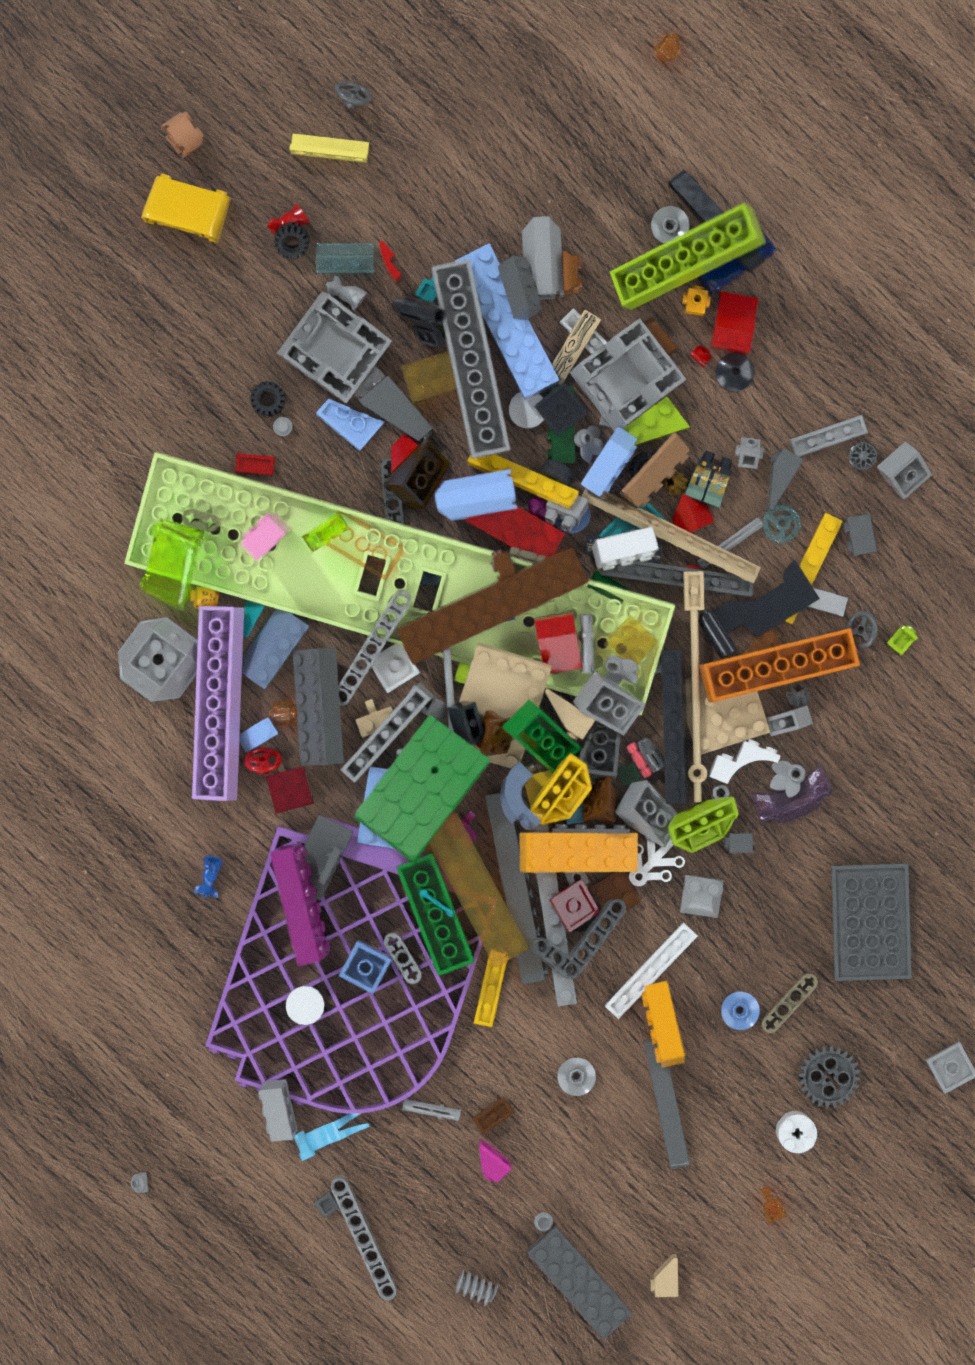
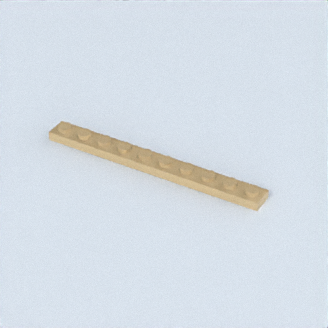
[582,488,761,583]

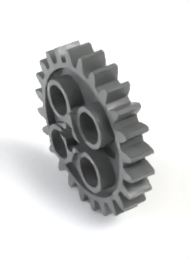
[798,1045,861,1108]

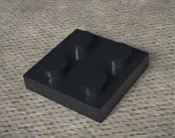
[534,382,588,437]

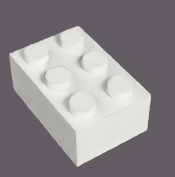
[592,527,658,571]

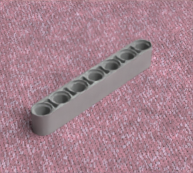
[338,589,411,706]
[331,1175,397,1301]

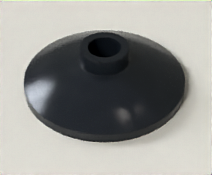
[716,353,754,392]

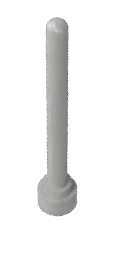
[443,648,455,732]

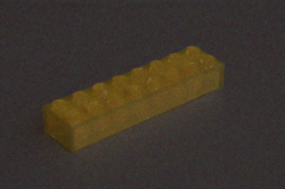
[429,811,529,967]

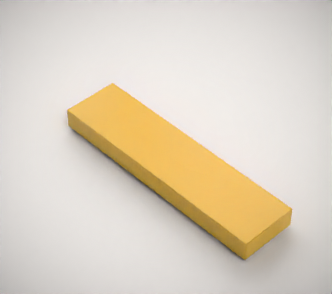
[474,948,509,1027]

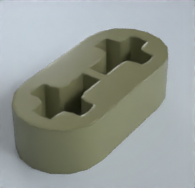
[182,509,219,532]

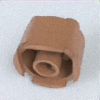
[161,111,204,158]

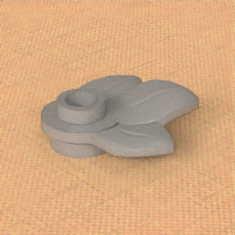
[574,426,604,463]
[606,655,639,685]
[770,761,806,798]

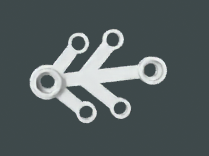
[629,836,685,886]

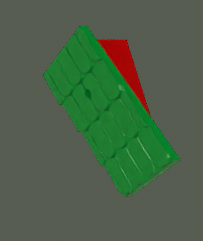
[354,715,490,863]

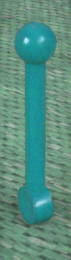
[420,889,454,917]

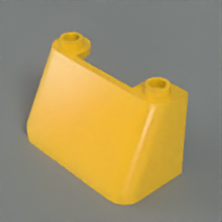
[141,174,231,243]

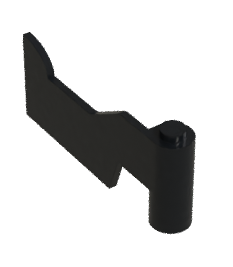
[698,560,820,659]

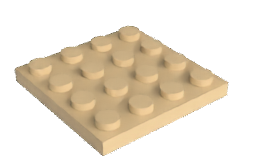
[685,674,770,755]

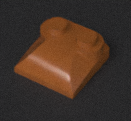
[562,251,582,296]

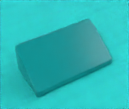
[243,600,266,638]

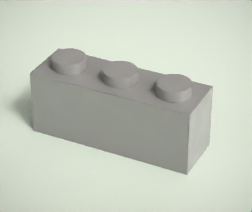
[258,1079,298,1141]

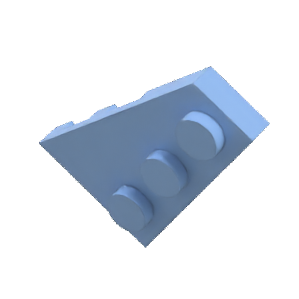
[316,399,385,451]

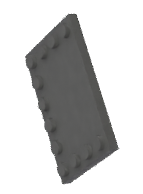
[831,863,912,981]

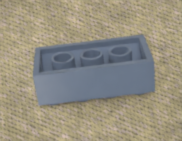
[242,608,310,689]

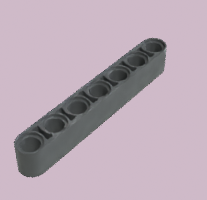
[644,1039,690,1170]

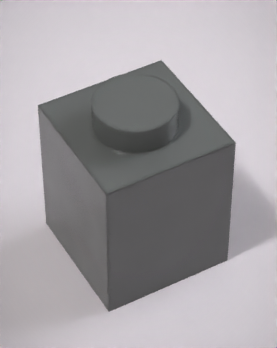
[724,832,753,853]

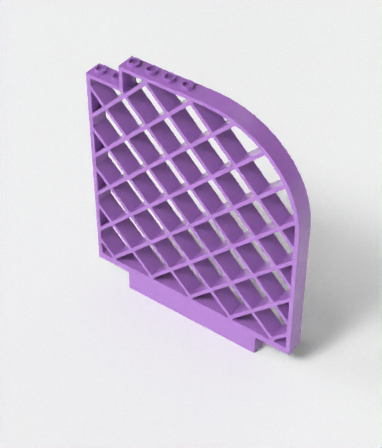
[205,816,497,1114]

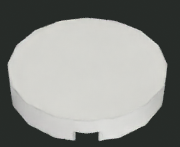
[509,392,544,429]
[286,986,325,1025]

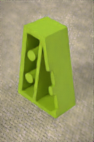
[623,396,689,446]

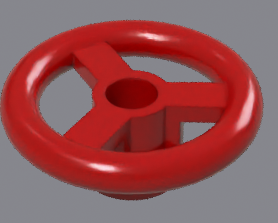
[243,747,282,775]

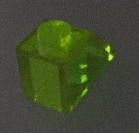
[301,513,350,553]

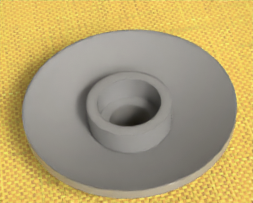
[651,206,689,244]
[557,1057,596,1096]

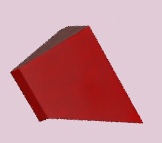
[391,433,418,473]
[672,494,715,533]

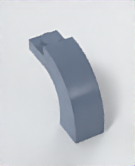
[500,762,541,832]

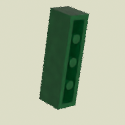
[546,386,575,465]

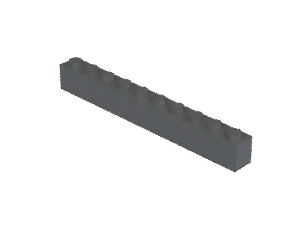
[485,792,548,984]

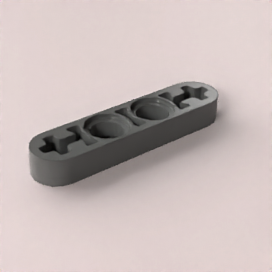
[381,458,404,524]

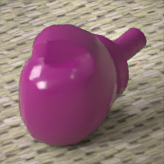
[528,496,552,525]

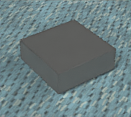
[314,1191,339,1218]

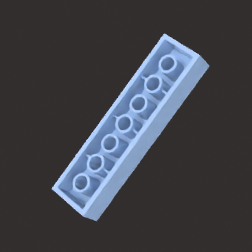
[455,244,559,400]

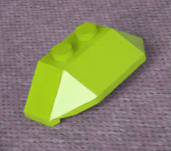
[668,796,739,853]

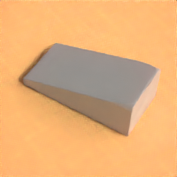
[808,588,848,617]

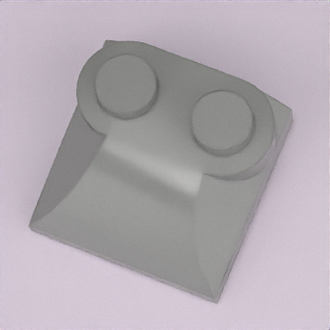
[680,874,724,918]

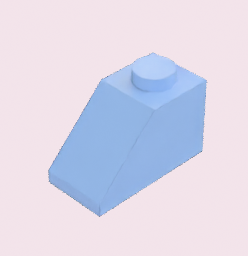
[239,717,279,753]

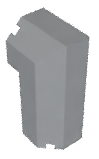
[522,216,564,300]

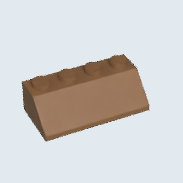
[620,433,690,508]

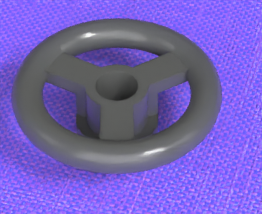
[335,82,372,108]
[846,611,878,649]

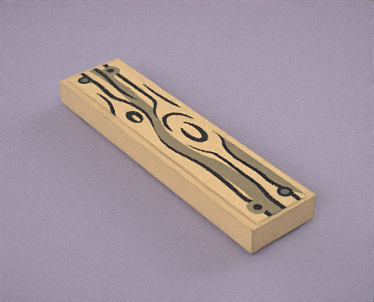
[552,310,601,385]

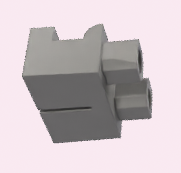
[545,495,589,532]

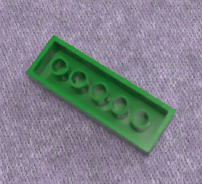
[396,852,475,976]

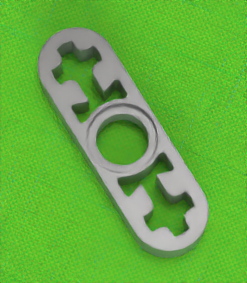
[384,932,422,984]

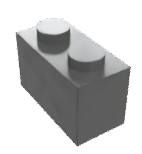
[843,514,877,556]

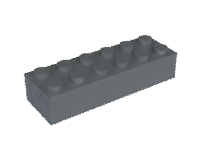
[293,648,344,766]
[527,1223,633,1339]

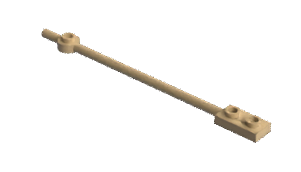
[683,571,707,802]

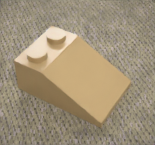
[544,688,595,740]

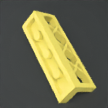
[290,134,369,163]

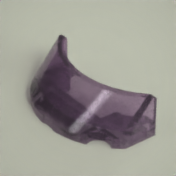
[750,764,832,823]

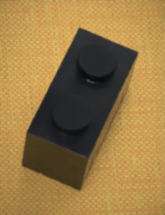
[447,701,485,745]

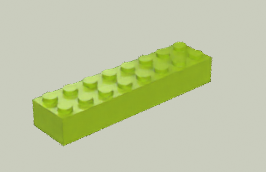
[610,203,766,310]

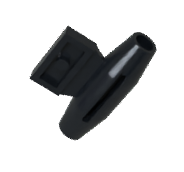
[392,297,446,348]

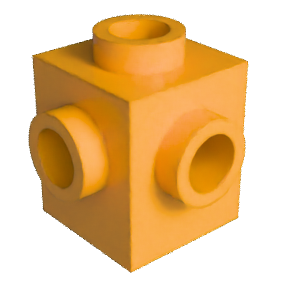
[682,286,711,316]

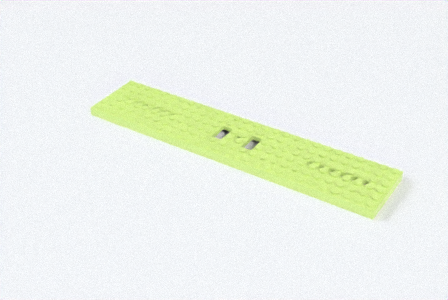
[124,452,675,716]

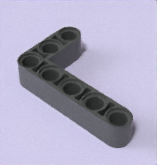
[530,899,626,979]

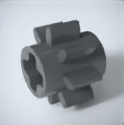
[786,683,811,707]

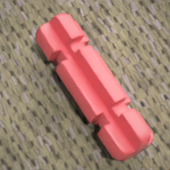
[626,742,653,778]

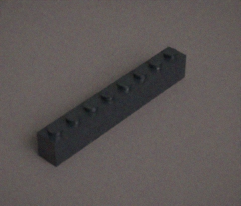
[661,649,689,804]

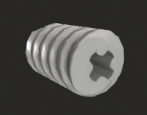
[456,1269,498,1306]

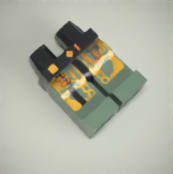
[684,450,732,508]

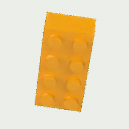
[642,981,685,1068]

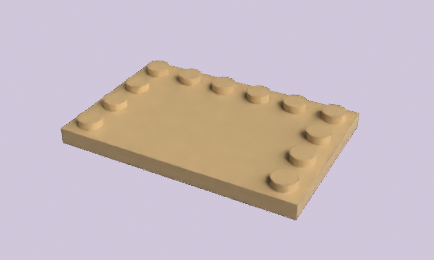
[459,643,552,769]

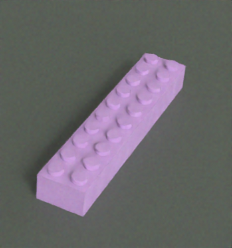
[192,606,244,801]

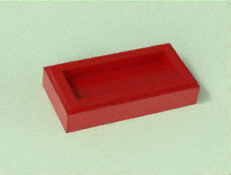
[235,453,275,476]

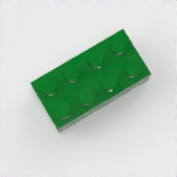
[503,699,582,773]

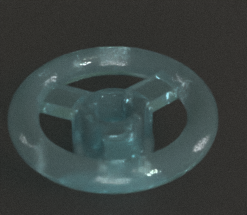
[763,505,801,543]

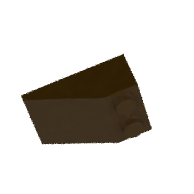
[387,439,451,509]

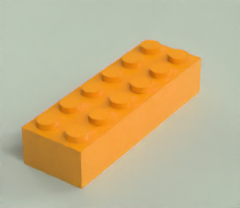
[520,833,638,872]

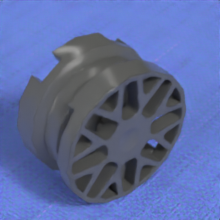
[848,442,877,470]

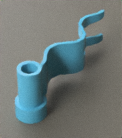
[294,1113,370,1161]

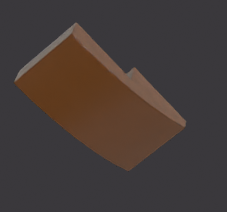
[644,317,678,356]

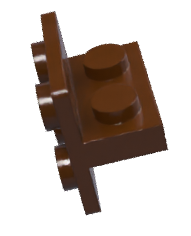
[476,710,512,756]
[583,776,617,825]

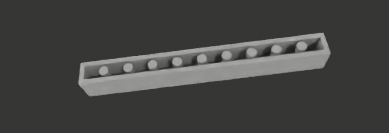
[529,823,577,1006]

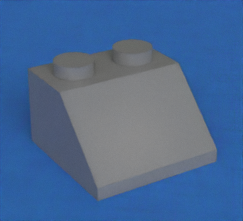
[877,441,932,500]

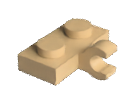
[355,699,393,738]

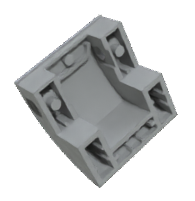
[277,291,392,403]
[569,318,686,432]

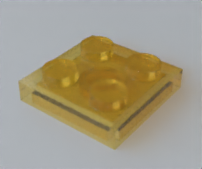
[604,615,659,665]

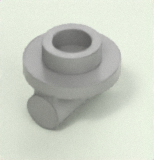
[131,1172,149,1193]

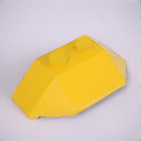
[529,753,592,825]

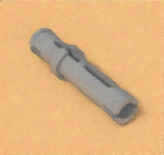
[579,614,595,673]
[402,1099,461,1122]

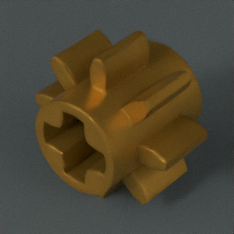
[664,472,688,496]

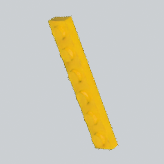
[467,455,579,510]
[785,513,843,624]

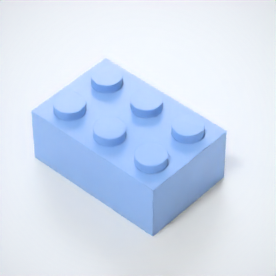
[581,426,637,496]

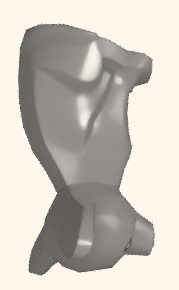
[326,276,368,311]

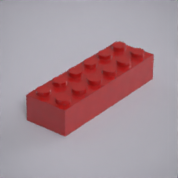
[462,476,565,557]

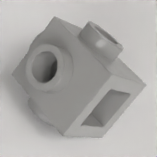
[735,437,763,469]

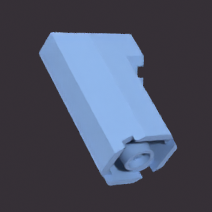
[435,470,517,521]

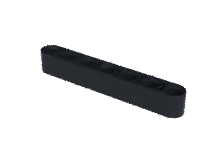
[668,170,765,273]

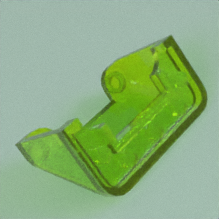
[139,518,205,611]

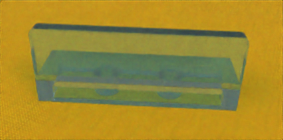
[316,243,374,273]

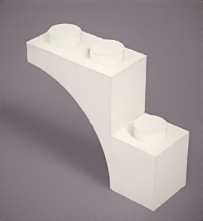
[708,739,780,784]

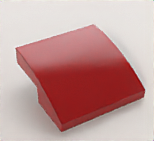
[379,240,402,285]

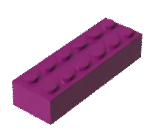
[270,842,330,966]

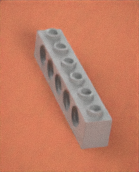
[341,682,434,783]

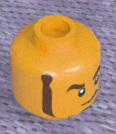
[190,585,219,609]

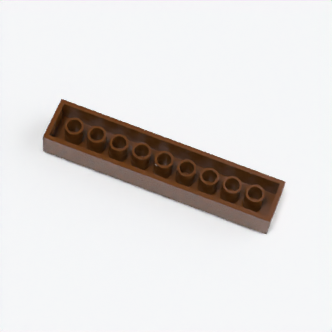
[396,546,589,664]

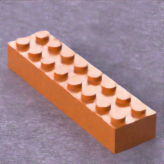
[699,628,860,703]

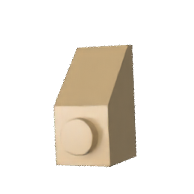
[650,1254,678,1297]

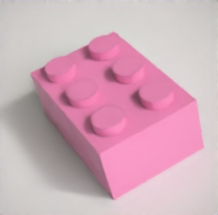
[241,512,292,561]

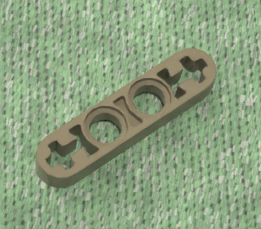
[761,973,818,1033]

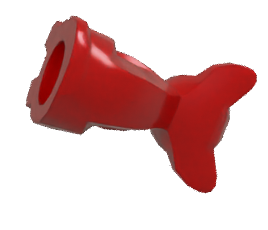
[267,203,310,234]

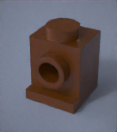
[491,549,516,581]

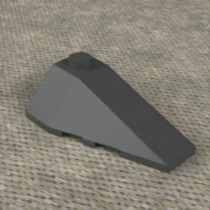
[579,721,620,783]

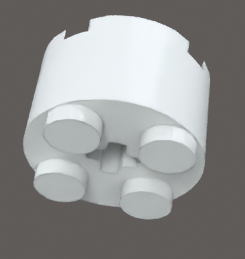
[776,1111,817,1153]

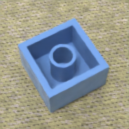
[339,939,392,994]

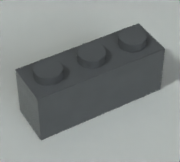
[497,256,543,320]

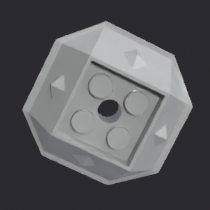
[118,617,198,702]

